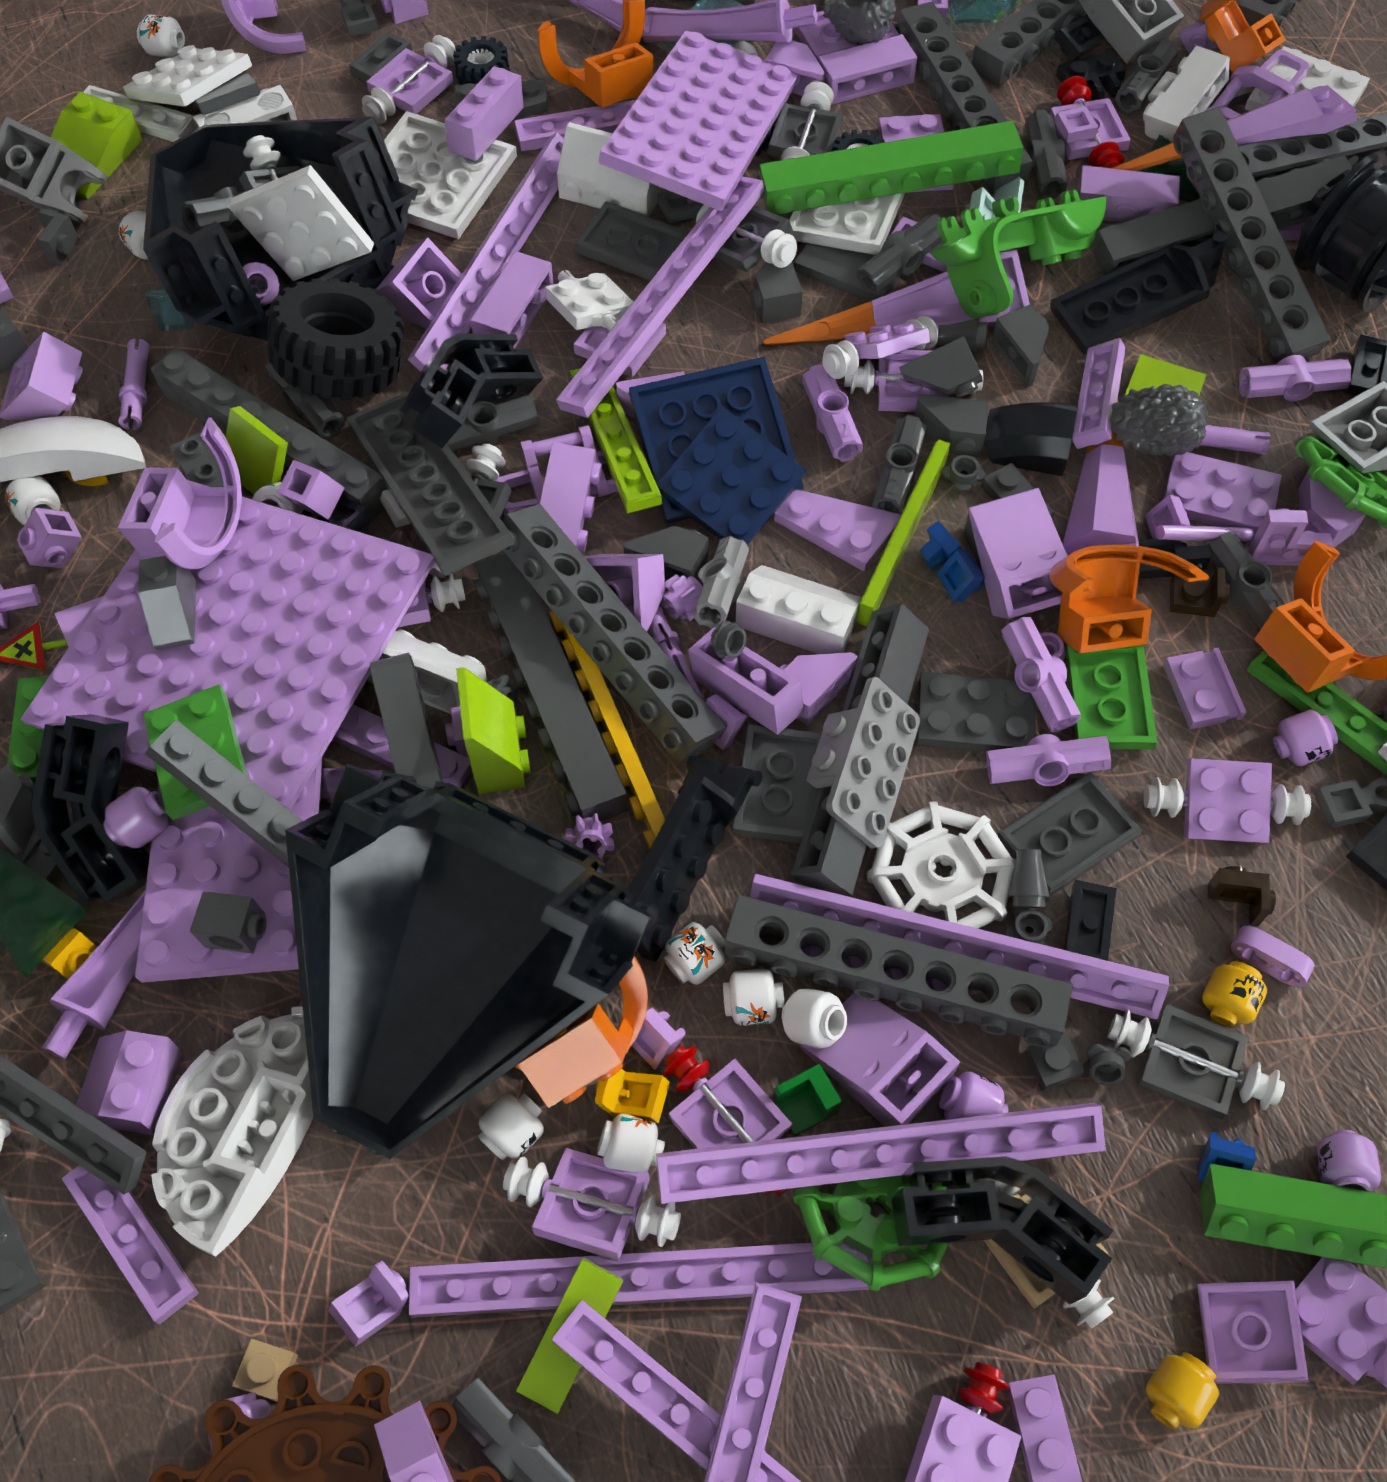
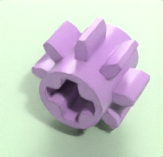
[661,574,703,621]
[565,813,615,861]

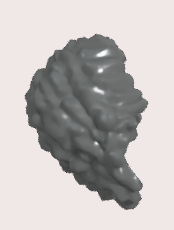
[823,0,896,45]
[1110,384,1209,457]

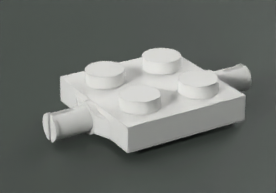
[545,270,634,331]

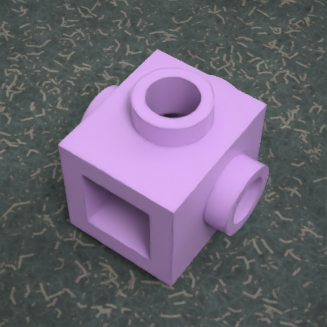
[17,508,82,568]

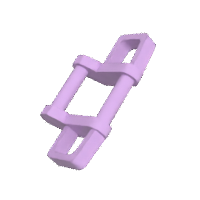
[1206,49,1309,153]
[496,425,618,516]

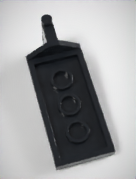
[1050,231,1227,355]
[628,756,762,962]

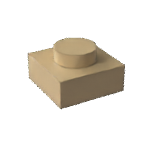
[232,1338,298,1401]

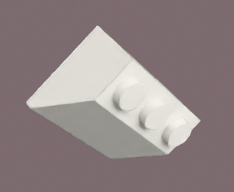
[557,122,661,217]
[736,565,862,654]
[367,629,488,714]

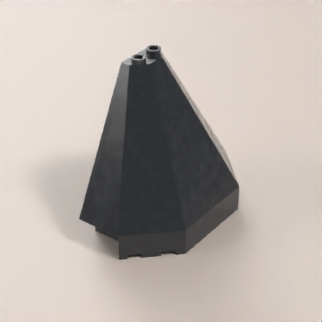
[143,117,418,341]
[285,765,652,1159]

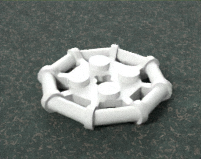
[867,801,1016,929]

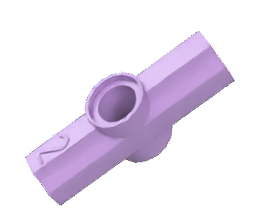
[1239,355,1352,402]
[802,364,863,462]
[1001,617,1081,733]
[986,734,1111,786]

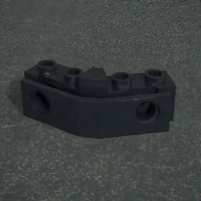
[400,333,543,448]
[31,714,149,904]
[892,1156,1114,1305]

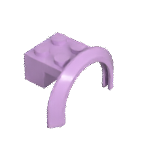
[221,0,307,54]
[118,418,242,569]

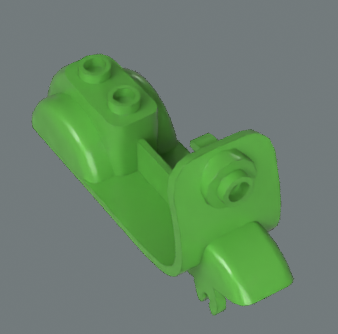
[929,189,1106,318]

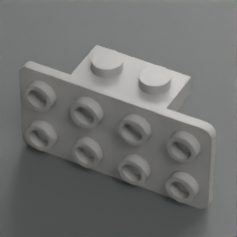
[806,677,920,848]

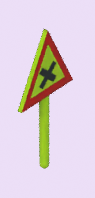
[0,621,68,671]

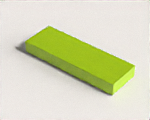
[516,1258,624,1414]

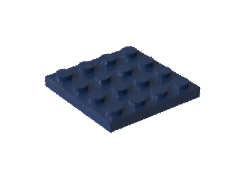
[629,357,804,524]

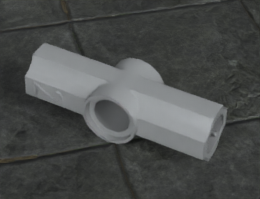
[693,536,749,629]

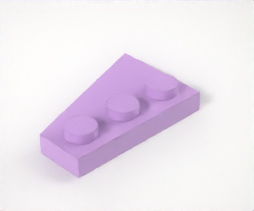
[774,490,901,572]

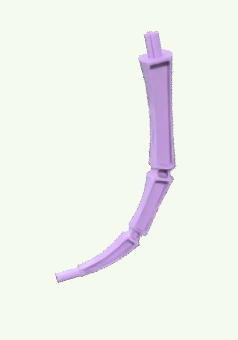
[567,0,818,43]
[42,768,392,1059]

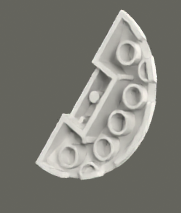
[0,416,146,494]
[151,1006,313,1257]

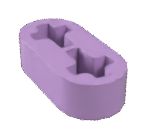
[1231,926,1315,987]

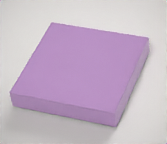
[1197,1281,1309,1384]

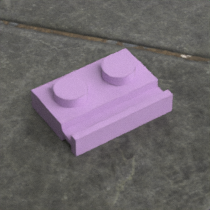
[1163,648,1246,730]

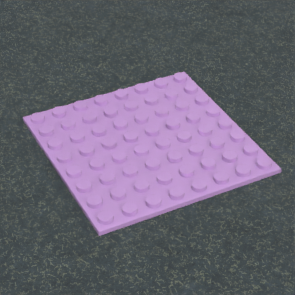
[20,480,435,811]

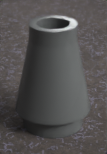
[938,318,988,353]
[1008,849,1050,908]

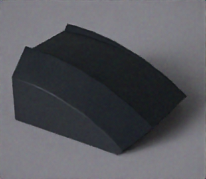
[984,402,1078,476]

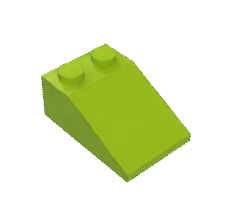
[51,91,143,200]
[456,667,531,794]

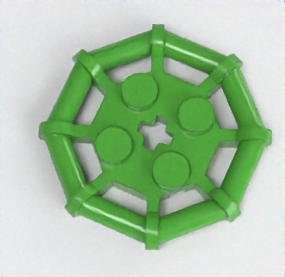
[1295,435,1387,528]
[793,1175,949,1291]

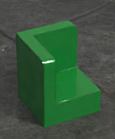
[772,1063,842,1136]

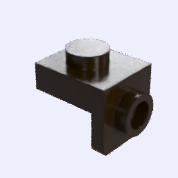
[1208,866,1276,926]

